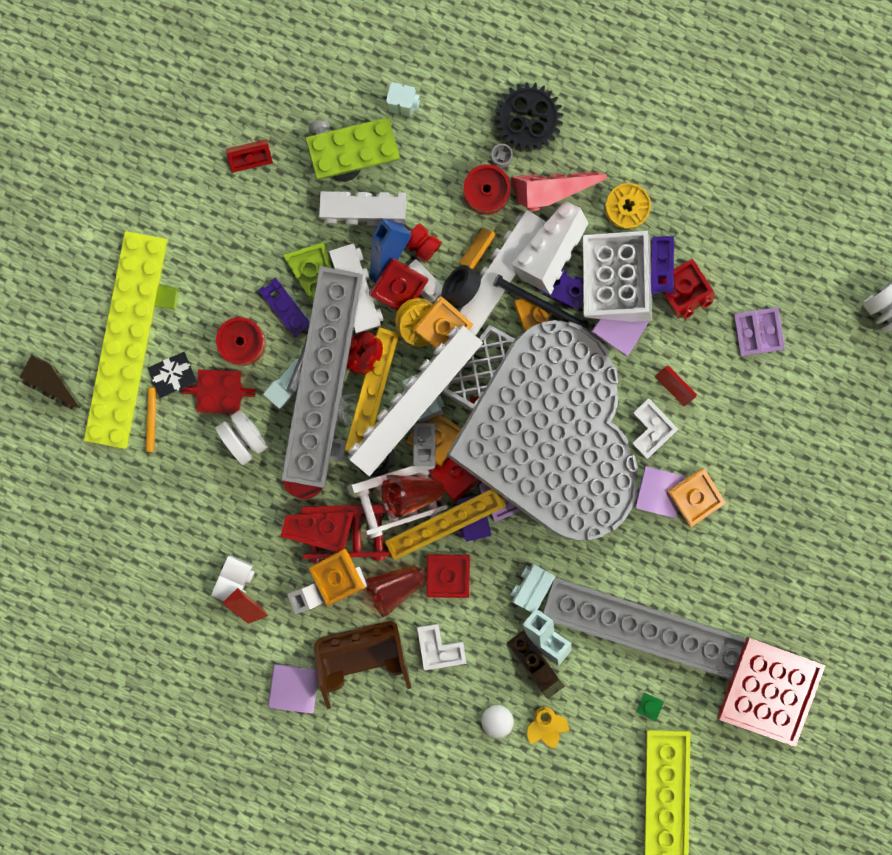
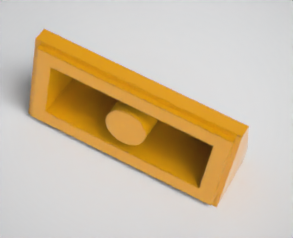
[459,228,495,270]

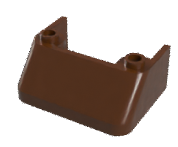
[314,621,412,709]

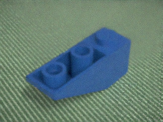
[370,218,411,283]

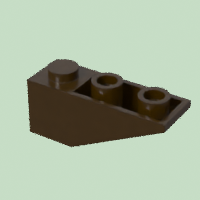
[19,355,82,410]
[507,630,565,699]

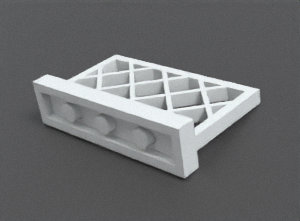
[442,325,515,411]

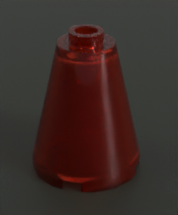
[381,475,444,519]
[365,565,426,617]

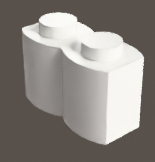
[211,555,255,601]

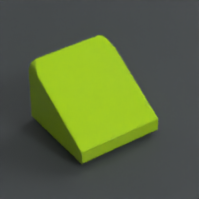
[155,285,180,310]

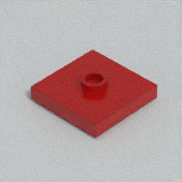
[369,258,429,311]
[429,457,480,502]
[426,554,470,598]

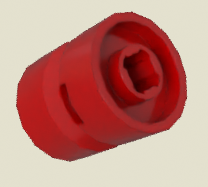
[405,223,443,264]

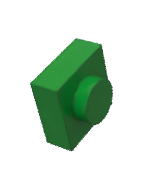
[636,692,664,721]

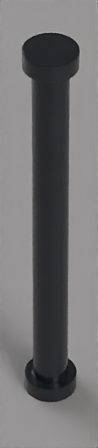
[493,274,588,328]

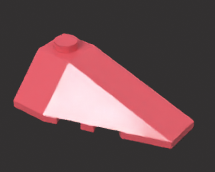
[511,172,607,211]

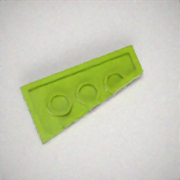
[283,242,332,303]

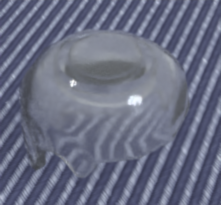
[337,393,359,427]

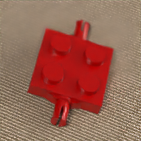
[182,369,256,414]

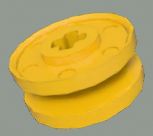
[604,183,651,230]
[395,298,433,347]

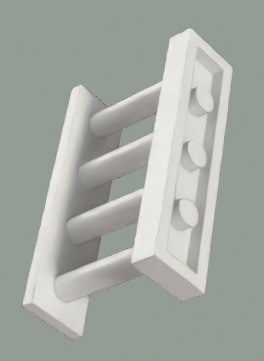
[347,466,448,539]

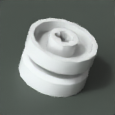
[215,410,268,465]

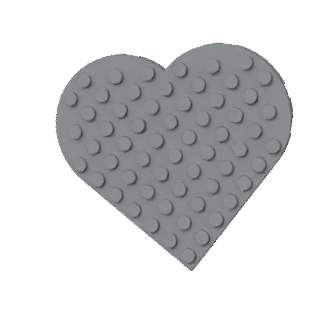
[446,320,638,541]

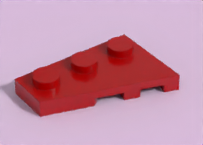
[280,511,354,552]

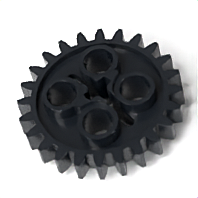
[494,82,564,153]

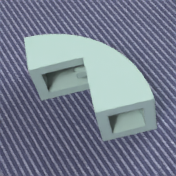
[263,358,299,409]
[523,609,572,666]

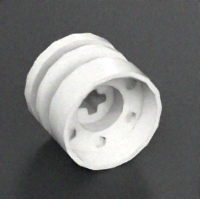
[862,281,892,333]

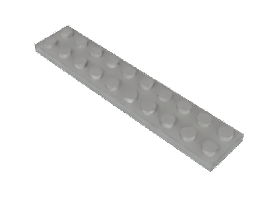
[281,266,363,488]
[543,577,746,679]

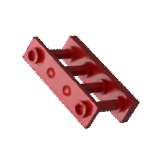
[301,504,390,563]

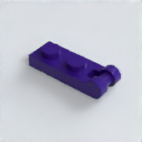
[651,236,675,294]
[258,277,310,337]

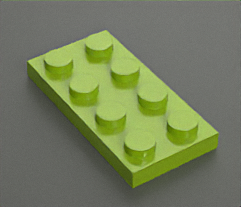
[305,117,400,180]

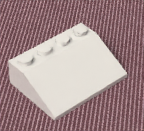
[583,231,652,322]

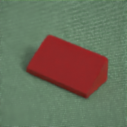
[226,139,273,173]
[655,365,697,407]
[222,588,268,624]

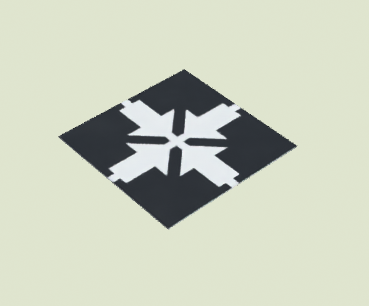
[148,351,197,398]

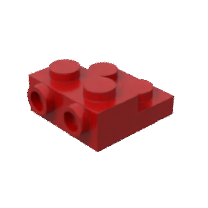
[658,258,715,319]

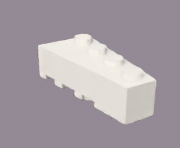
[319,191,407,227]
[511,201,589,295]

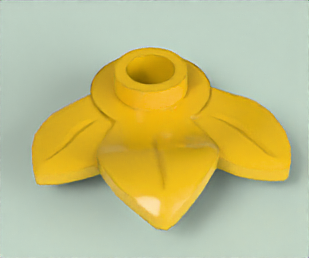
[527,706,569,749]

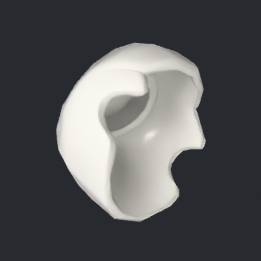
[481,705,514,739]

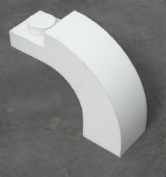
[287,566,367,614]

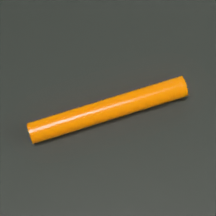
[146,387,157,452]

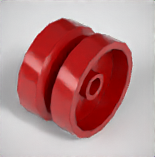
[463,164,511,216]
[215,317,266,366]

